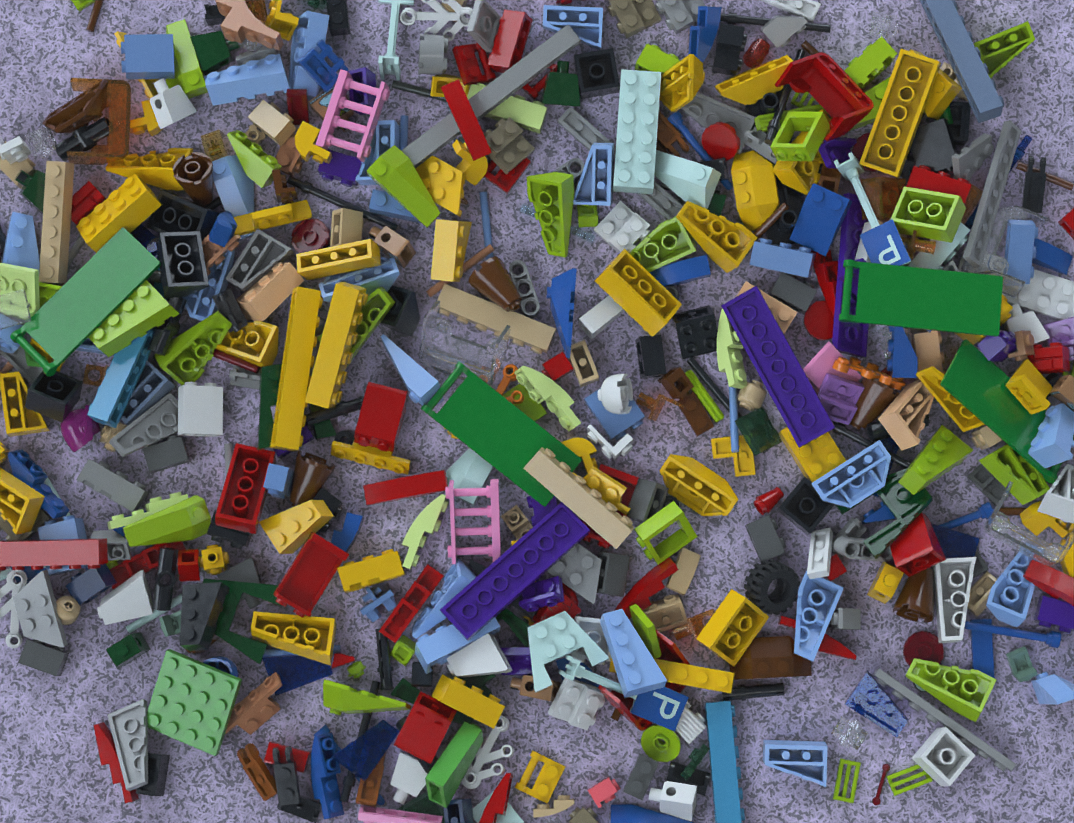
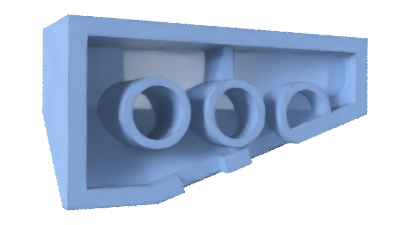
[212,155,255,241]
[381,334,444,406]
[412,558,477,639]
[794,571,844,662]
[1031,672,1074,705]

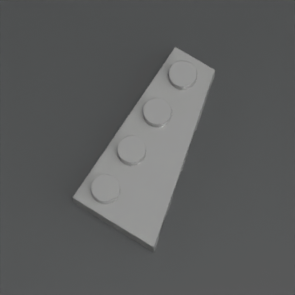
[680,92,756,154]
[109,393,178,457]
[107,699,148,791]

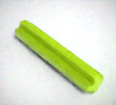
[685,370,724,423]

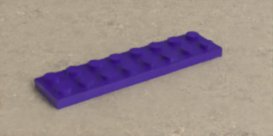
[832,193,878,358]
[721,286,835,448]
[440,502,590,641]

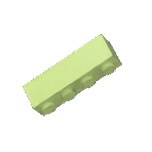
[467,83,547,134]

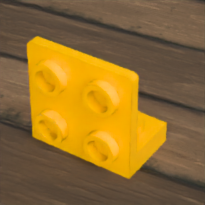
[265,0,299,41]
[1005,359,1053,415]

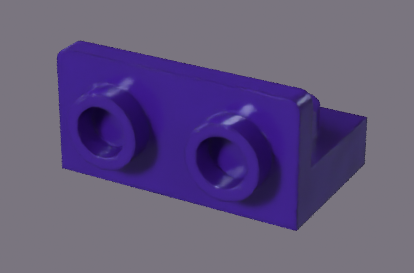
[818,137,857,169]
[519,576,564,612]
[501,647,532,675]

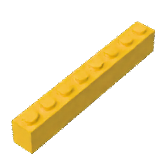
[270,286,323,452]

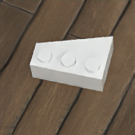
[1037,464,1074,524]

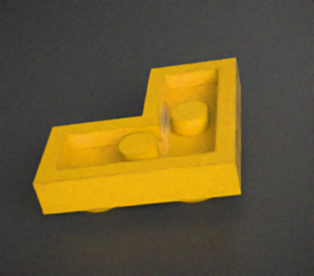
[711,434,756,477]

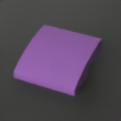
[1043,317,1074,361]
[817,373,864,425]

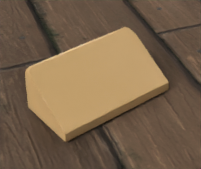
[967,571,997,617]

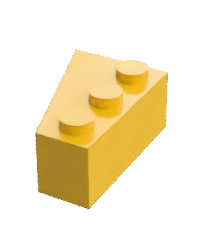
[0,467,45,535]
[337,549,406,593]

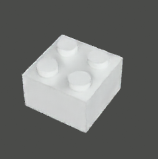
[912,727,975,786]

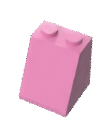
[803,341,862,394]

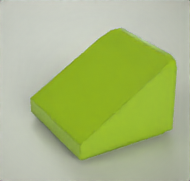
[577,205,598,228]
[390,635,416,666]

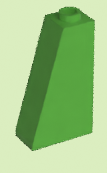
[425,721,484,808]

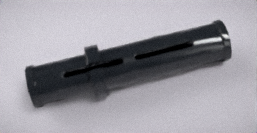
[304,397,363,427]
[375,628,394,691]
[722,682,784,701]

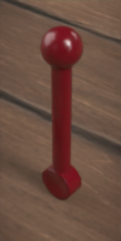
[872,764,890,805]

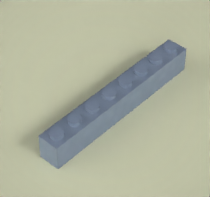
[920,0,1004,123]

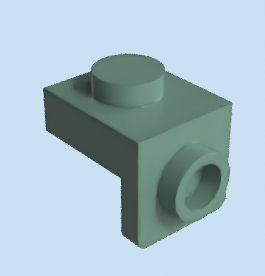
[159,610,181,637]
[1006,646,1038,682]

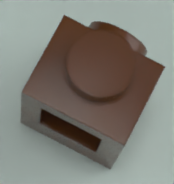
[658,367,694,400]

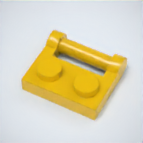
[514,750,565,804]

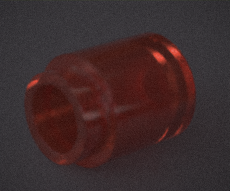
[743,38,770,68]

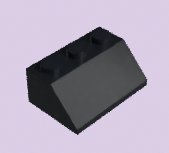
[147,190,220,241]
[156,231,209,298]

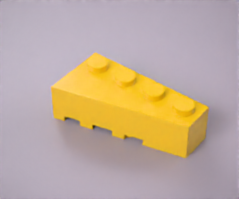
[251,611,336,666]

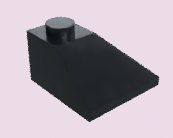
[380,285,420,337]

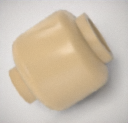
[737,380,767,411]
[56,595,81,625]

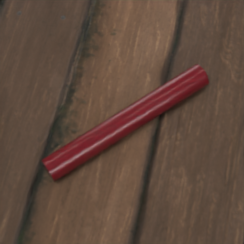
[213,349,260,374]

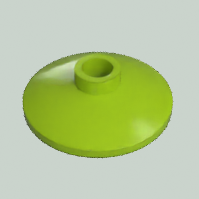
[641,725,681,762]

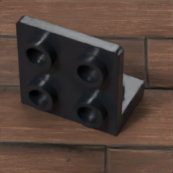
[672,305,718,359]

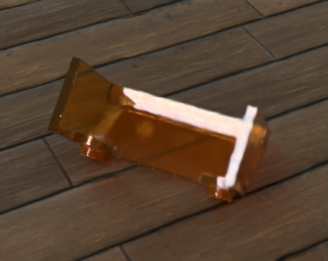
[67,78,132,165]

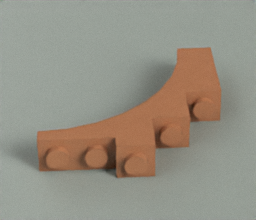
[215,0,284,50]

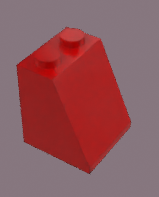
[354,382,408,452]
[890,512,946,577]

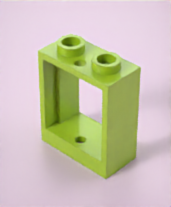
[770,111,830,162]
[634,501,697,565]

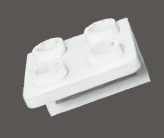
[0,135,32,164]
[587,425,633,460]

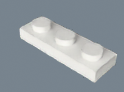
[807,528,833,579]

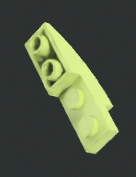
[717,308,747,389]
[514,365,581,432]
[107,492,188,530]
[402,494,449,570]

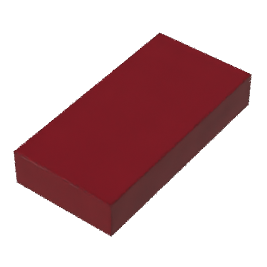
[286,89,310,125]

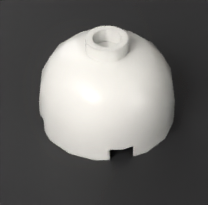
[598,374,633,414]

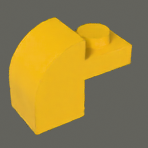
[125,100,163,136]
[295,121,333,164]
[452,140,488,186]
[561,438,598,474]
[1020,501,1069,538]

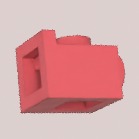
[588,777,620,808]

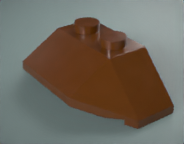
[42,79,108,133]
[729,636,812,680]

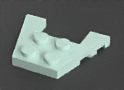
[527,611,609,693]

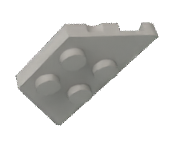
[546,544,602,604]
[13,569,68,648]

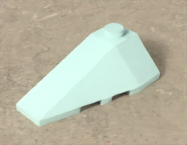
[654,150,722,209]
[444,448,494,506]

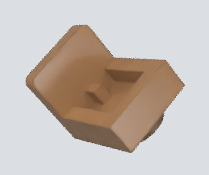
[1007,330,1035,362]

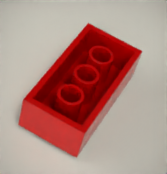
[215,443,276,534]

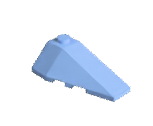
[986,542,1046,628]

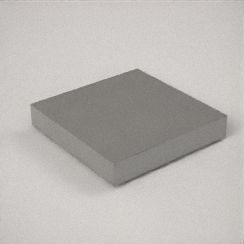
[467,0,501,52]

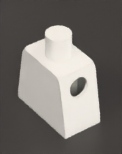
[150,78,197,129]
[1003,303,1049,353]
[390,752,428,804]
[649,781,697,821]

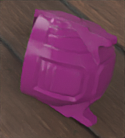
[60,405,101,452]

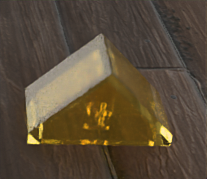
[201,130,229,161]

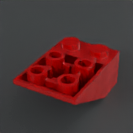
[394,691,457,764]

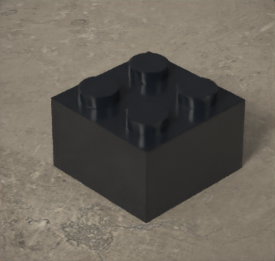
[574,48,620,99]
[25,371,83,423]
[776,477,835,536]

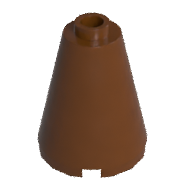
[173,152,213,206]
[468,256,522,312]
[850,377,900,430]
[290,451,336,507]
[893,568,934,623]

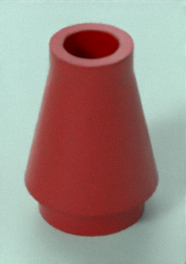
[753,487,784,515]

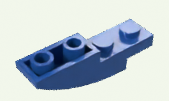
[8,449,70,519]
[311,732,344,820]

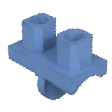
[360,586,397,622]

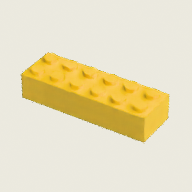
[859,49,941,178]
[305,282,368,409]

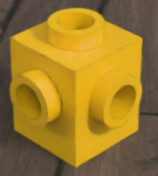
[199,545,230,575]

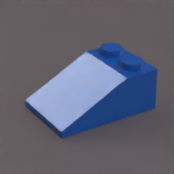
[790,183,852,257]

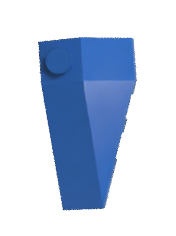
[547,268,577,358]
[611,804,694,823]

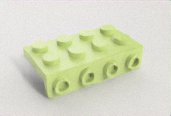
[0,263,40,319]

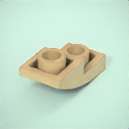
[500,505,533,540]
[666,547,701,595]
[533,795,574,818]

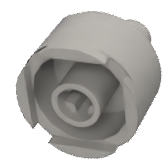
[418,34,448,75]

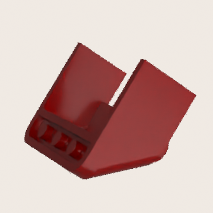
[775,52,874,142]
[598,630,690,731]

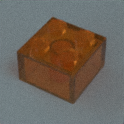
[861,177,906,221]

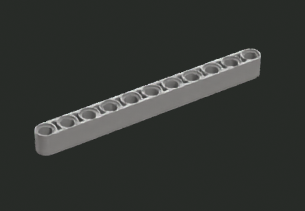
[401,25,581,168]

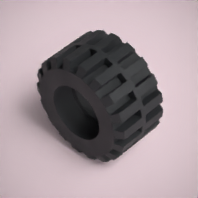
[744,559,800,615]

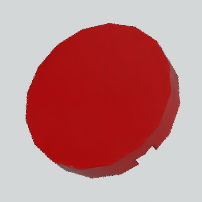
[702,122,740,161]
[803,300,834,341]

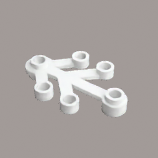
[400,0,473,41]
[0,570,27,648]
[462,715,514,789]

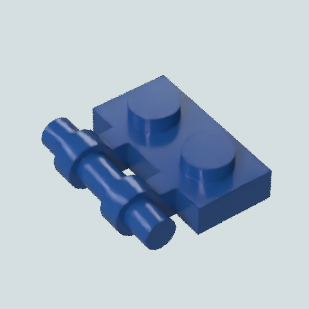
[298,39,349,92]

